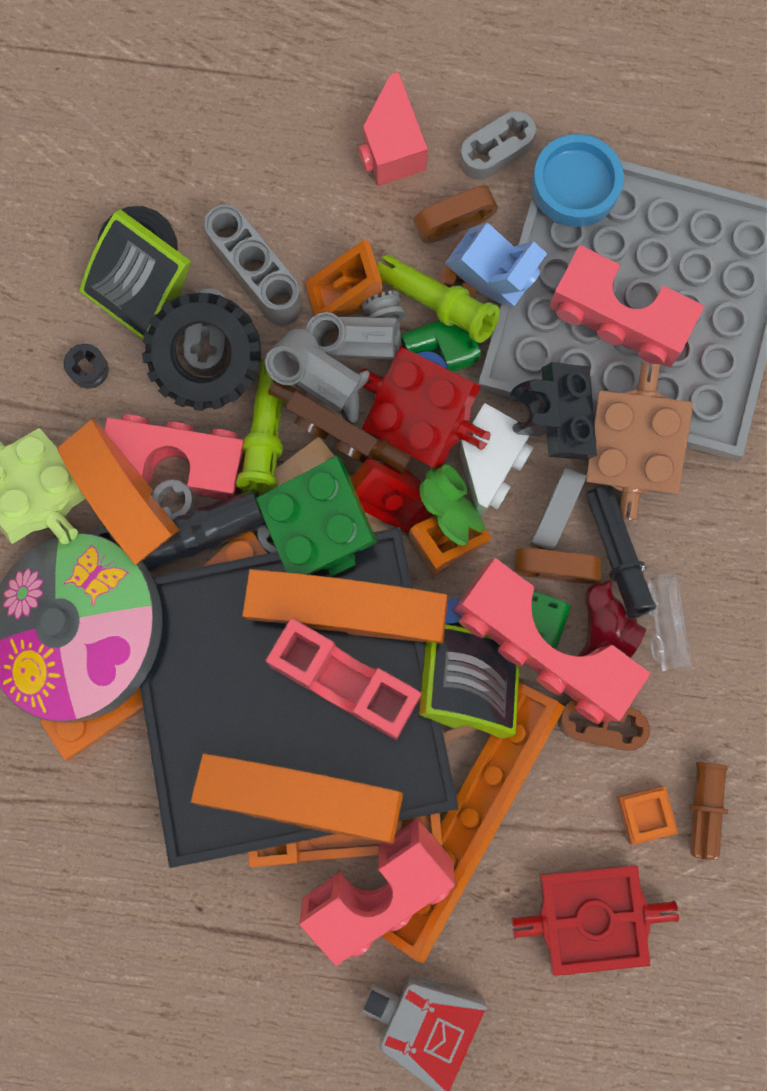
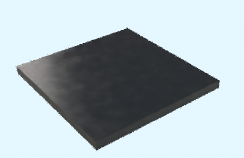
[140,527,459,868]

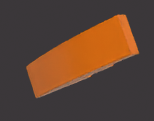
[242,569,448,644]
[191,754,403,844]

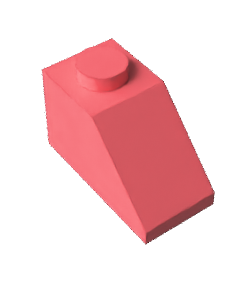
[358,72,428,186]

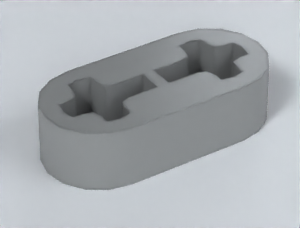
[460,111,536,179]
[183,288,228,376]
[530,466,587,550]

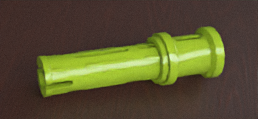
[377,254,500,343]
[236,359,283,495]

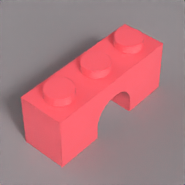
[549,245,705,367]
[104,414,245,500]
[266,618,422,741]
[299,818,455,966]

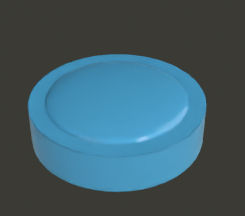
[531,134,624,227]

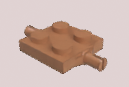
[586,362,694,520]

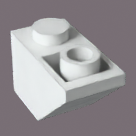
[459,403,534,517]

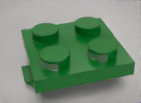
[256,456,378,577]

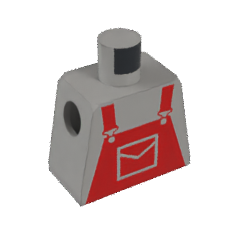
[361,975,487,1091]

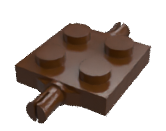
[268,380,412,473]

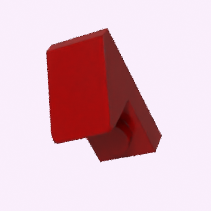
[351,457,433,534]

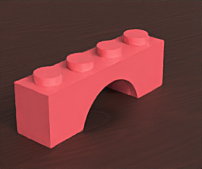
[452,558,651,724]

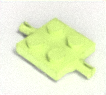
[0,428,86,544]

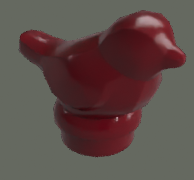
[577,580,646,658]

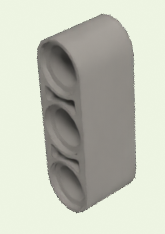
[204,205,302,326]

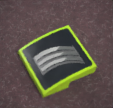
[79,209,191,339]
[419,624,519,739]

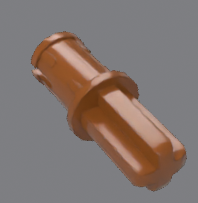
[689,762,728,860]

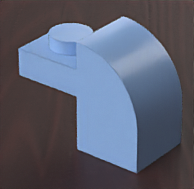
[444,223,547,306]

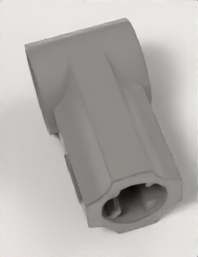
[305,312,401,361]
[265,329,362,413]

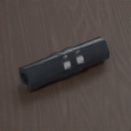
[142,488,266,571]

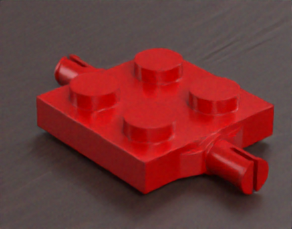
[359,346,491,469]
[511,864,679,976]

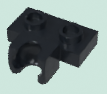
[510,362,597,460]

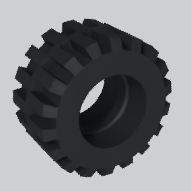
[142,293,261,411]

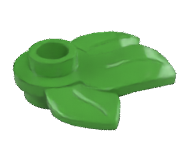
[420,464,486,546]

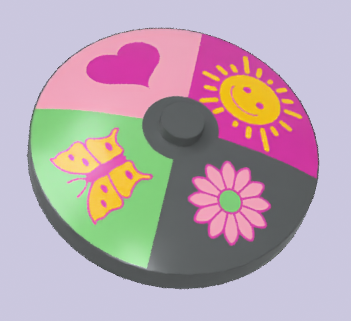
[0,533,162,723]

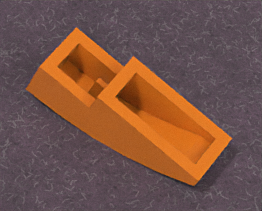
[57,419,180,565]

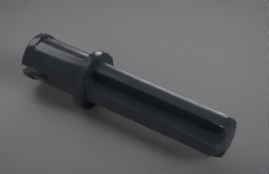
[586,485,657,618]

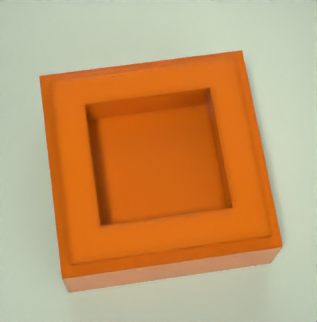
[617,786,678,845]

